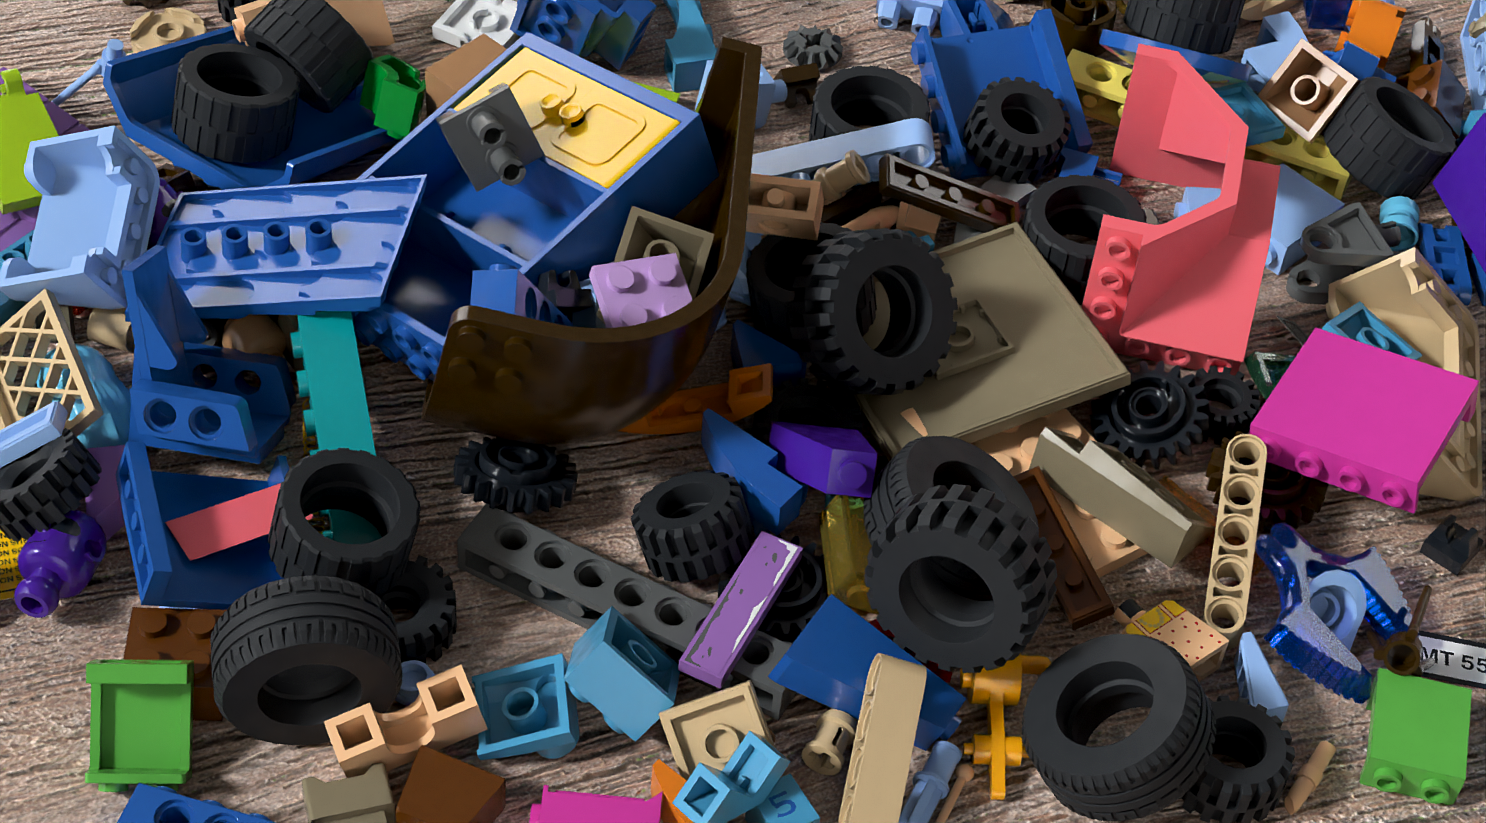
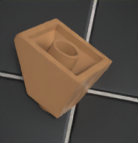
[1257,38,1361,144]

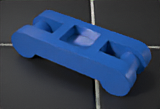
[1416,223,1472,306]

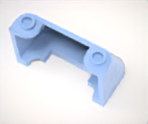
[0,125,160,310]

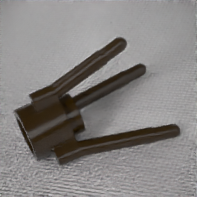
[1365,586,1435,677]

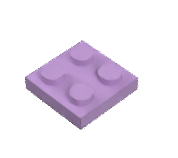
[589,253,692,328]

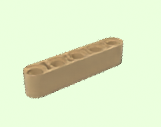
[1203,434,1267,650]
[838,653,927,823]

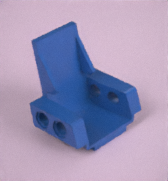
[510,0,657,70]
[121,245,297,464]

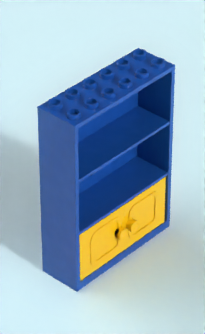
[351,32,719,382]

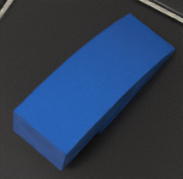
[701,408,803,536]

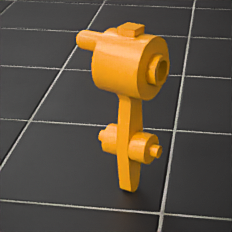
[960,654,1051,800]

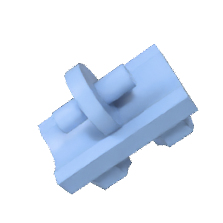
[876,0,943,35]

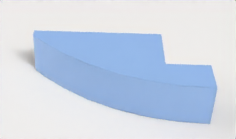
[1241,11,1309,92]

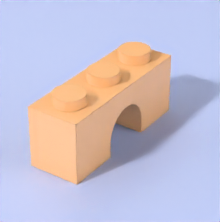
[324,664,488,778]

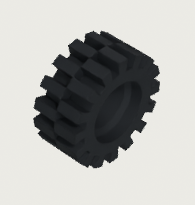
[1193,366,1261,445]

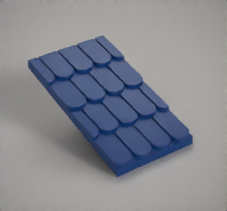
[125,174,427,322]

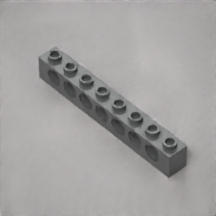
[457,503,797,721]

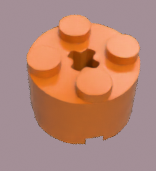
[1334,0,1407,70]

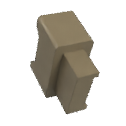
[302,763,396,823]

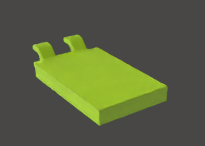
[0,68,59,215]

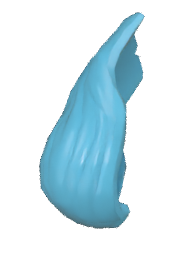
[36,344,131,449]

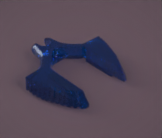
[1255,522,1419,704]

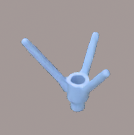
[52,39,126,106]

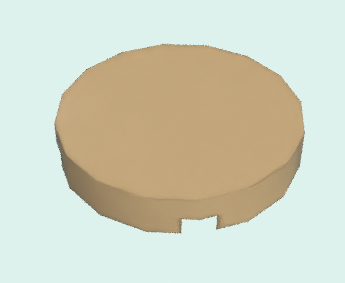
[130,7,207,53]

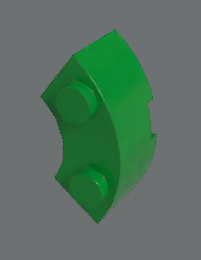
[359,54,426,140]

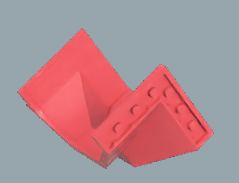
[1082,44,1281,376]

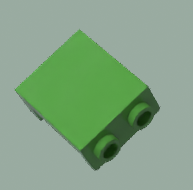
[85,659,194,792]
[1359,668,1472,805]

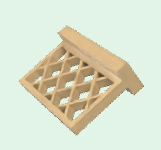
[0,288,104,437]

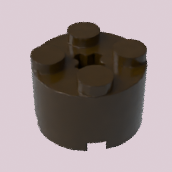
[1041,0,1117,59]

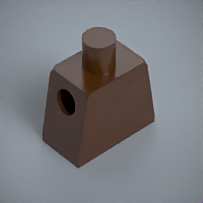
[396,745,506,823]

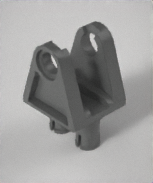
[435,82,545,192]
[1286,202,1411,305]

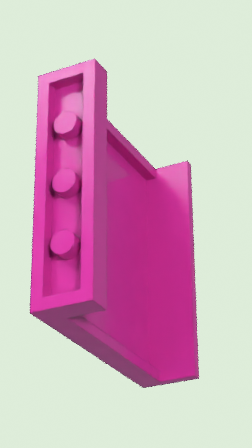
[1250,327,1479,514]

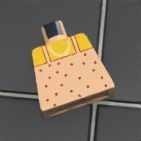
[1113,598,1229,682]

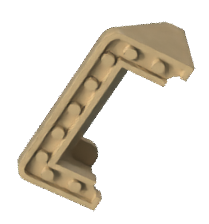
[1326,247,1483,502]

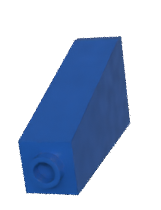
[768,594,967,751]

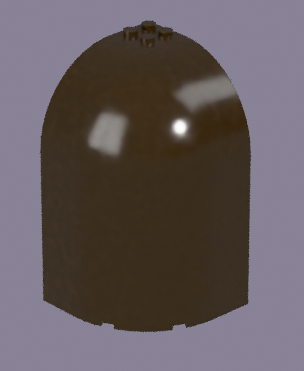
[422,36,762,444]

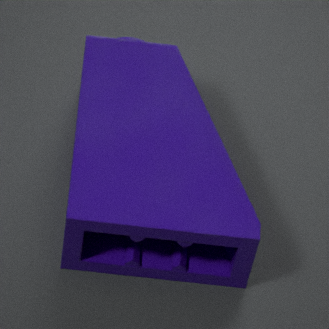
[768,421,877,498]

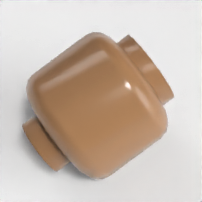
[222,314,286,373]

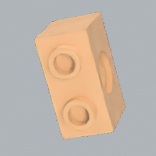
[746,173,824,241]

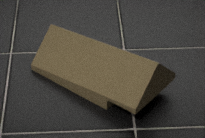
[1029,427,1215,568]

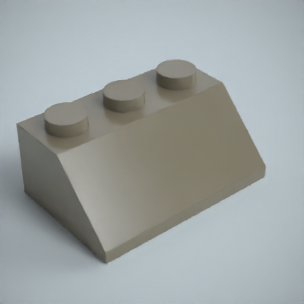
[596,206,715,324]

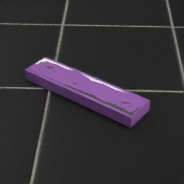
[678,531,803,689]

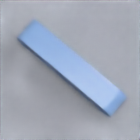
[751,118,935,186]

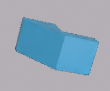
[672,731,791,823]

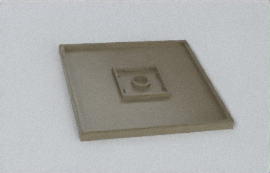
[845,222,1131,461]

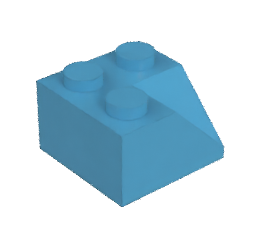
[564,606,680,742]

